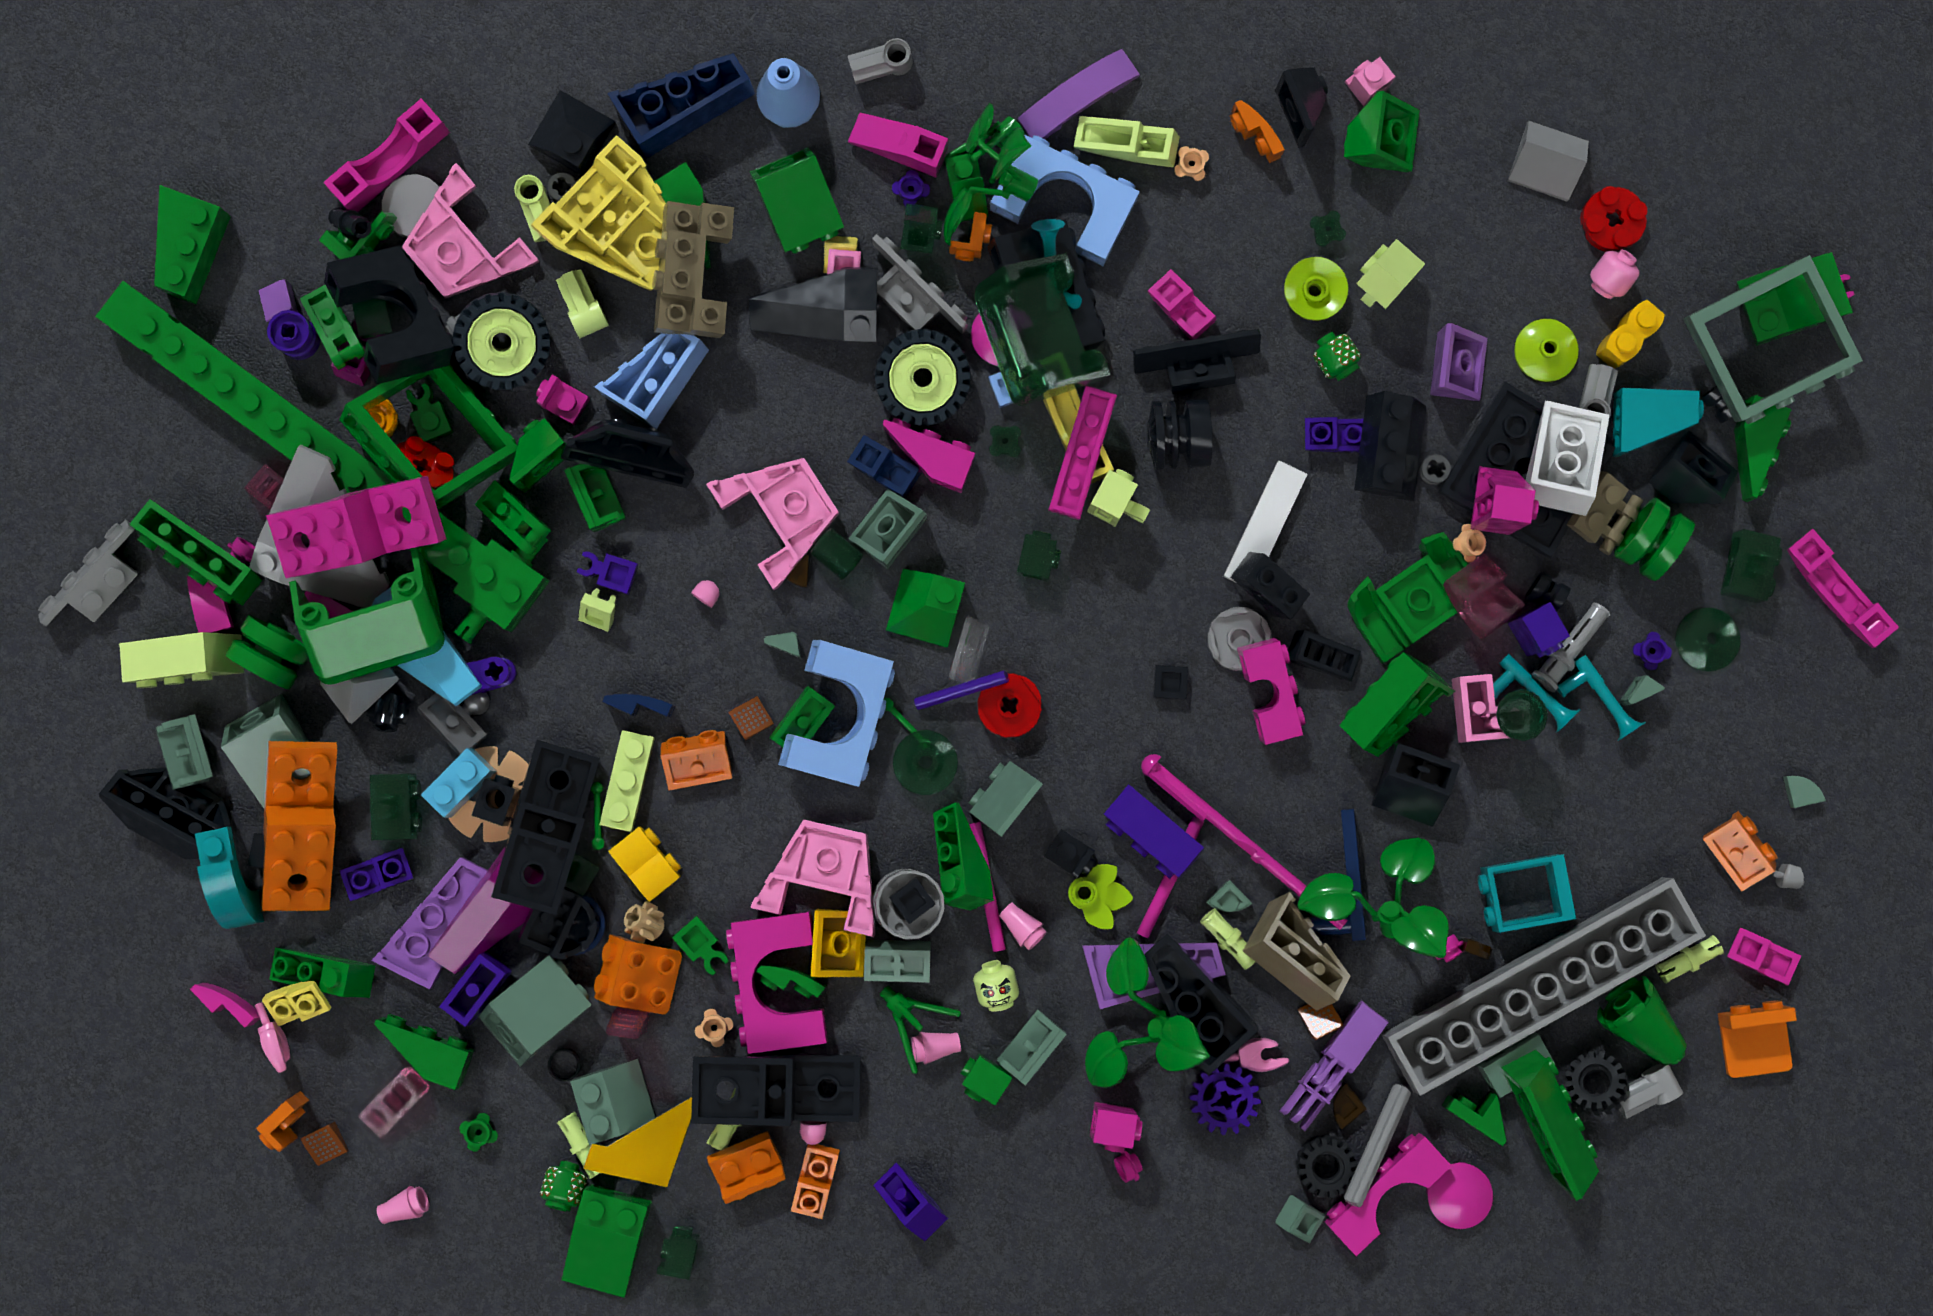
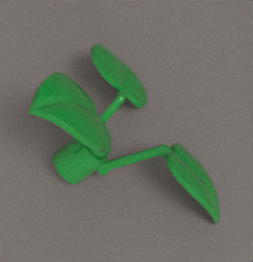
[943,103,1038,246]
[1298,838,1449,958]
[1085,937,1210,1088]

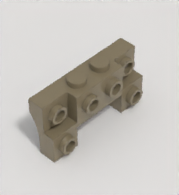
[652,201,734,338]

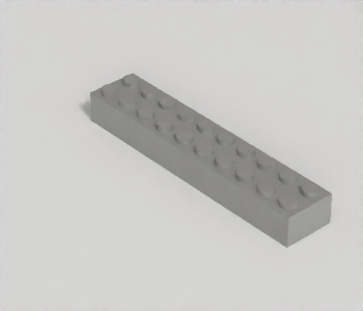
[1381,877,1706,1096]

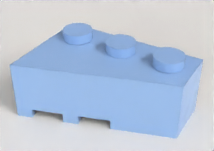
[594,333,709,429]

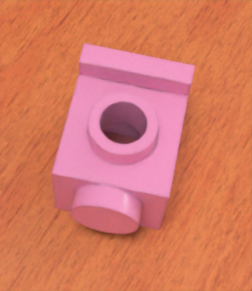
[1345,57,1396,107]

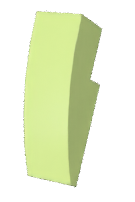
[1074,116,1180,167]

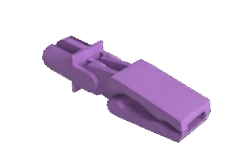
[1279,1001,1388,1131]

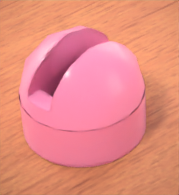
[691,580,719,608]
[800,1121,827,1145]

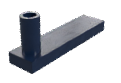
[1311,809,1366,941]

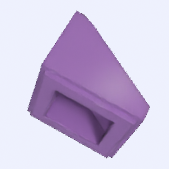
[258,279,298,322]

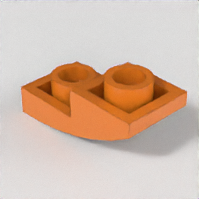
[1230,100,1285,163]
[791,1144,840,1219]

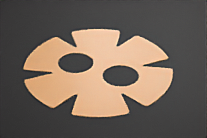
[449,746,529,842]

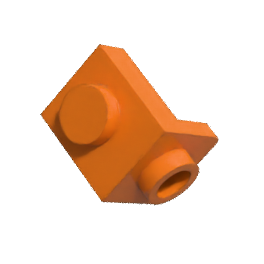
[949,212,992,262]

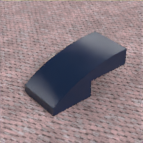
[847,435,922,499]
[602,694,676,718]

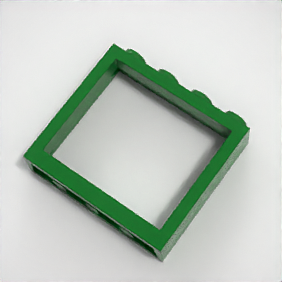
[339,363,517,509]

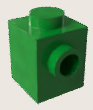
[960,1054,1013,1105]

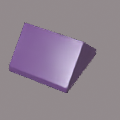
[1430,323,1488,401]

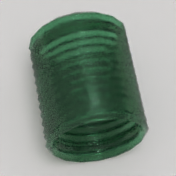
[811,528,863,580]

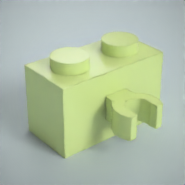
[1356,239,1425,309]
[1087,469,1150,527]

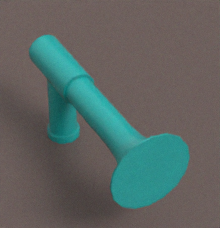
[1031,219,1082,312]
[1493,654,1581,733]
[1557,655,1646,741]

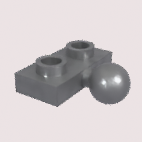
[417,693,490,755]

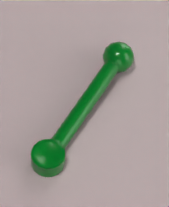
[883,698,932,750]
[591,782,605,850]

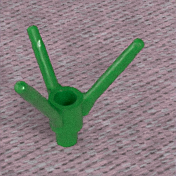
[880,986,961,1074]

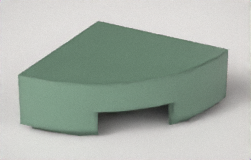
[1783,776,1826,808]
[1206,880,1252,912]

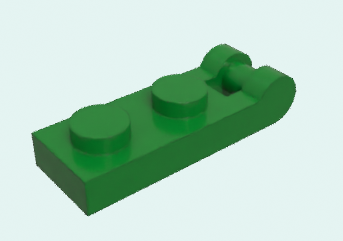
[300,285,365,370]
[475,480,551,556]

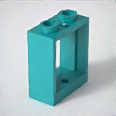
[1477,854,1576,933]

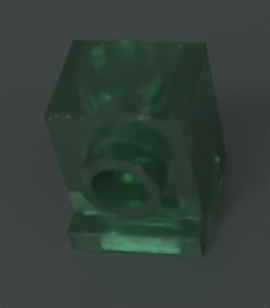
[657,1226,700,1280]

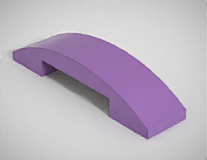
[1017,49,1140,139]

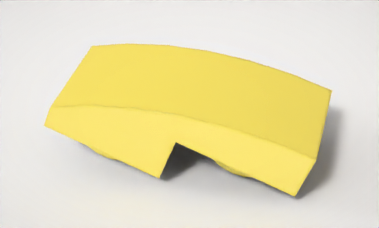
[262,981,331,1026]

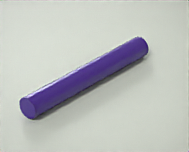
[914,670,1009,710]

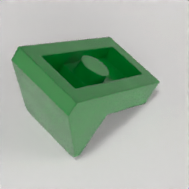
[945,152,988,222]
[1442,1092,1506,1146]

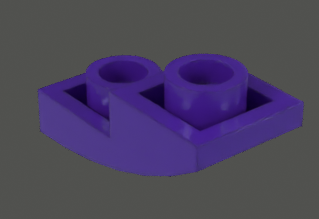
[1305,417,1363,452]
[339,848,413,902]

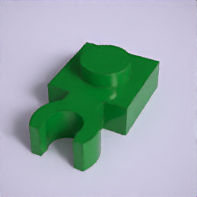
[406,383,454,443]
[672,915,730,975]

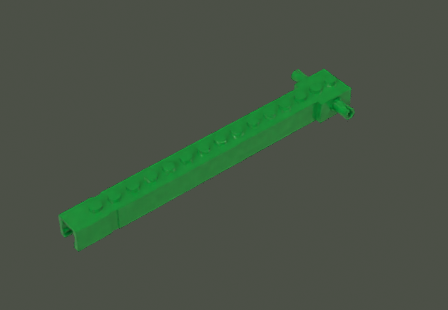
[95,281,550,644]

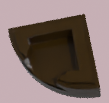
[786,555,809,588]
[1460,938,1493,960]
[1333,1082,1367,1129]

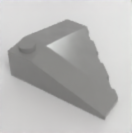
[249,445,391,608]

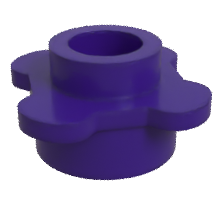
[892,170,930,208]
[1633,632,1672,670]

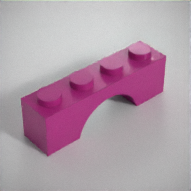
[323,98,450,212]
[1324,1133,1452,1256]

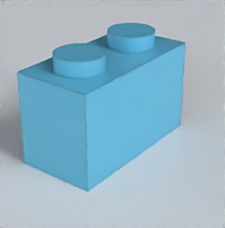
[421,748,497,818]

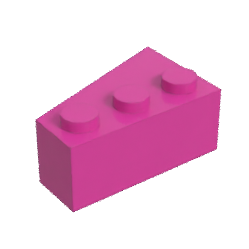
[1471,466,1539,535]

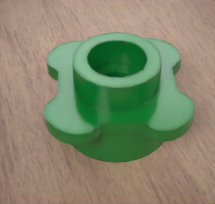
[459,1113,498,1152]

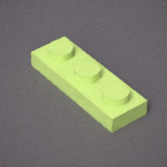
[599,730,655,832]

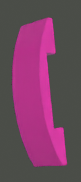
[1787,529,1899,648]

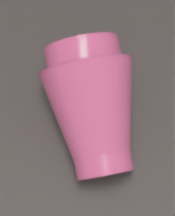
[999,902,1047,950]
[911,1032,961,1065]
[377,1186,429,1224]

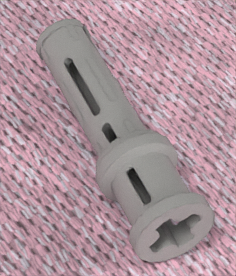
[1532,602,1610,692]

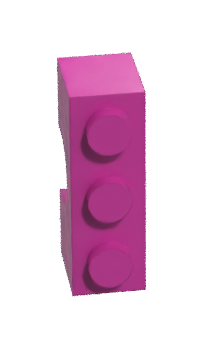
[1237,638,1305,745]

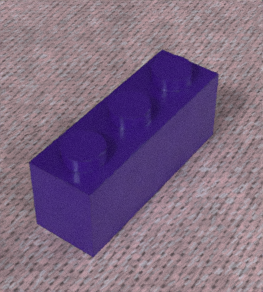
[1104,784,1205,879]

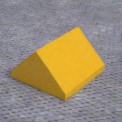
[811,909,866,977]

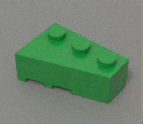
[154,185,231,304]
[1339,652,1456,757]

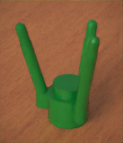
[945,116,1025,184]

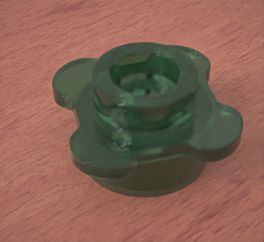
[1310,211,1346,247]
[989,425,1021,457]

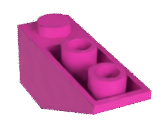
[848,113,948,178]
[883,418,975,493]

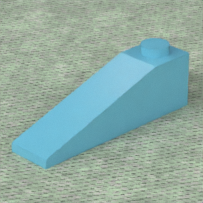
[372,587,482,706]

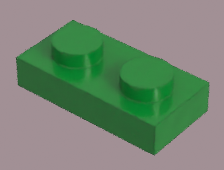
[769,685,835,748]

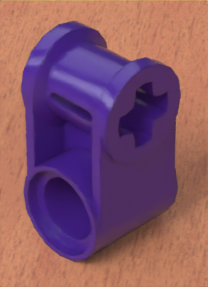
[466,657,517,695]

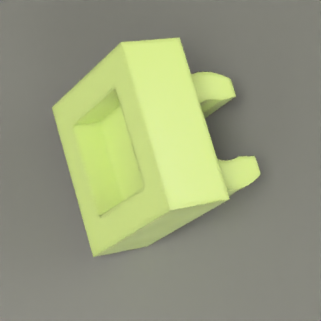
[578,588,616,632]

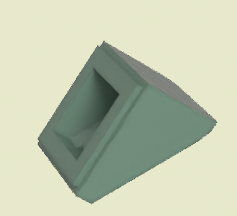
[764,632,801,658]
[1620,675,1665,706]
[1276,1195,1326,1244]

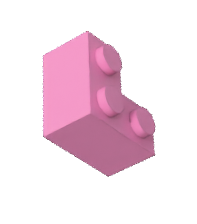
[1452,674,1531,743]

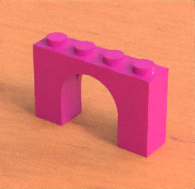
[726,911,828,1054]

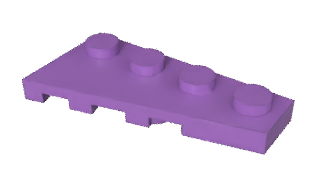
[371,857,488,990]
[1082,942,1226,1009]

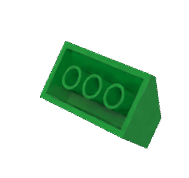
[1501,1049,1599,1201]

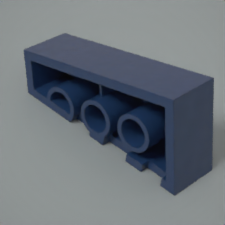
[607,53,755,159]

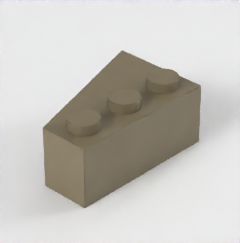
[1243,892,1351,1011]

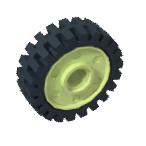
[453,292,550,390]
[875,329,970,425]

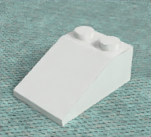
[1526,400,1609,516]

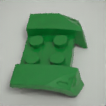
[1347,532,1488,664]

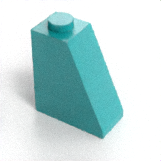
[1612,388,1704,457]

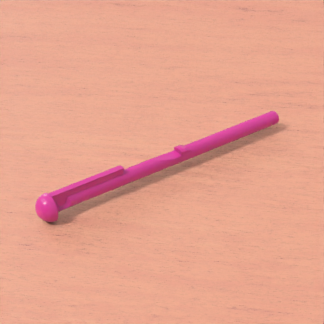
[1141,754,1348,930]

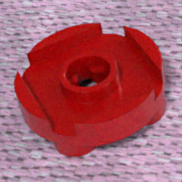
[1580,186,1648,252]
[396,436,454,490]
[977,673,1042,738]

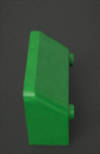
[289,547,445,685]

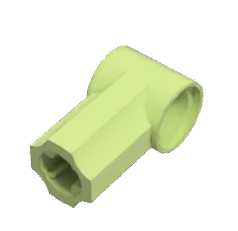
[514,175,550,242]
[556,269,609,339]

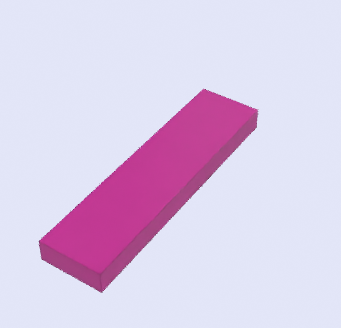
[1048,386,1117,520]

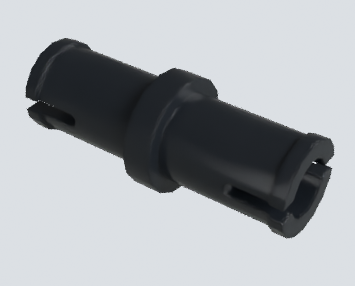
[328,207,372,238]

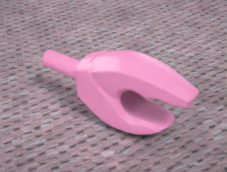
[255,1002,290,1073]
[1223,1038,1289,1072]

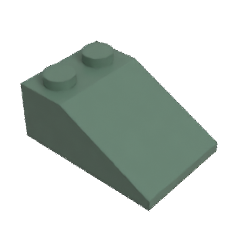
[968,761,1043,837]

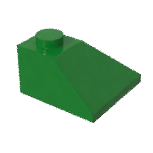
[1344,91,1420,172]
[509,418,566,493]
[886,569,965,648]

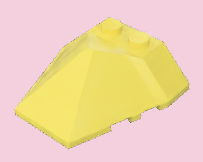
[531,135,666,291]

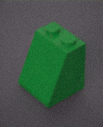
[750,147,844,253]

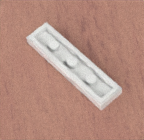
[1223,460,1307,583]

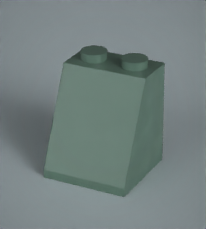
[221,694,310,809]
[479,955,592,1067]

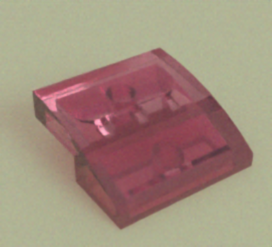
[1443,553,1525,641]

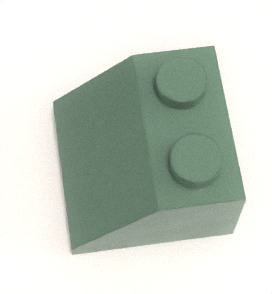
[570,1058,656,1145]

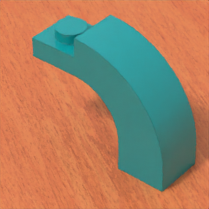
[195,827,264,929]

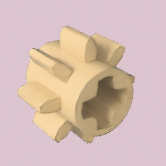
[624,901,664,943]

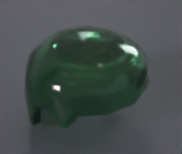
[1496,689,1548,741]

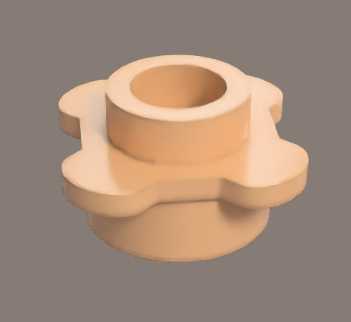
[1174,146,1209,181]
[1453,524,1486,562]
[695,1009,733,1047]

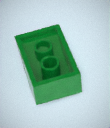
[1736,252,1853,346]
[562,1183,652,1298]

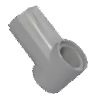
[848,38,913,84]
[1578,364,1618,418]
[1618,1064,1683,1119]

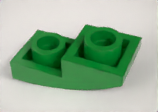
[757,964,827,999]

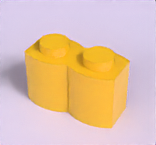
[1596,300,1665,369]
[608,826,682,902]

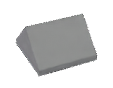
[1507,121,1589,201]
[320,667,399,724]

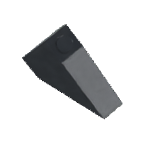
[749,267,878,342]
[1144,933,1258,1075]

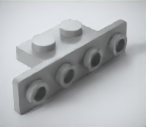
[872,234,967,334]
[38,519,138,627]

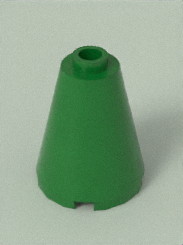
[1597,976,1687,1065]

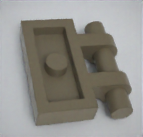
[1567,471,1643,555]

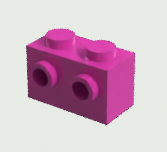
[1090,1102,1142,1153]

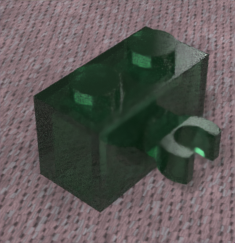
[1720,529,1783,603]
[370,773,422,841]

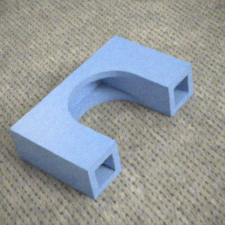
[990,135,1140,266]
[778,640,895,787]

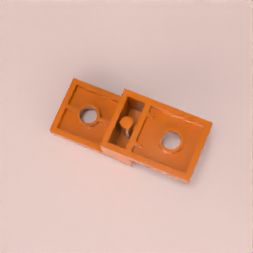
[262,741,337,911]

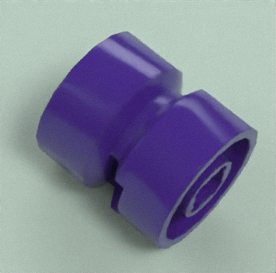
[267,310,321,360]

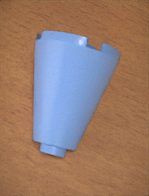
[757,58,820,128]

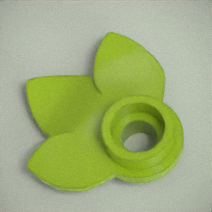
[1068,864,1133,929]

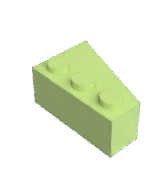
[119,632,244,688]

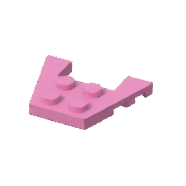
[402,163,539,299]
[706,458,839,590]
[751,820,875,937]

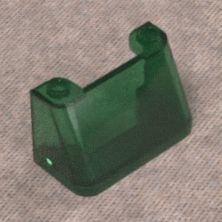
[975,253,1111,406]

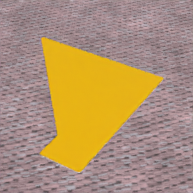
[583,1097,692,1187]

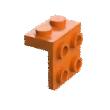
[594,934,682,1014]
[1718,1001,1797,1078]

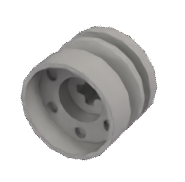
[873,869,944,939]

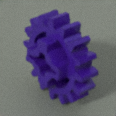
[1188,1063,1261,1135]

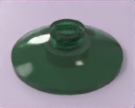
[1675,607,1740,672]
[893,730,958,795]

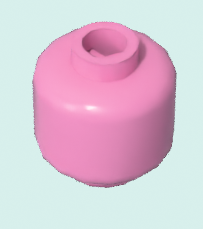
[1590,249,1639,299]

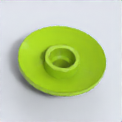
[1284,257,1348,321]
[1514,319,1579,382]

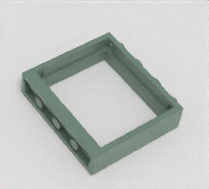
[1683,255,1863,424]

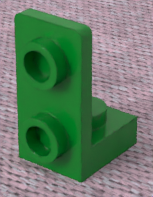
[319,212,397,260]

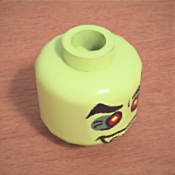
[973,960,1019,1012]

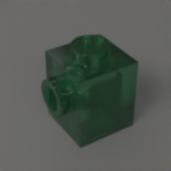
[900,203,943,254]
[1016,530,1061,582]

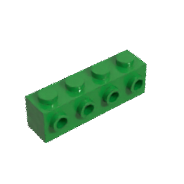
[129,499,263,606]

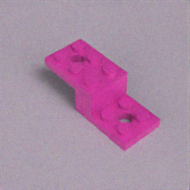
[266,476,446,578]

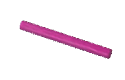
[1137,817,1204,938]
[969,822,1006,952]

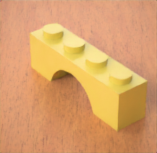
[1030,352,1114,484]

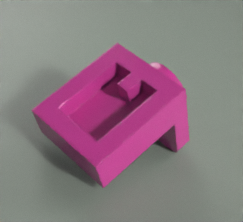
[536,374,590,426]

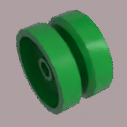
[1614,497,1695,581]
[225,615,308,690]

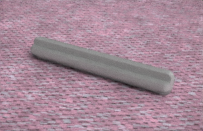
[1344,1084,1411,1207]

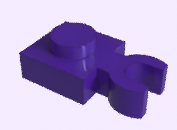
[577,552,639,595]

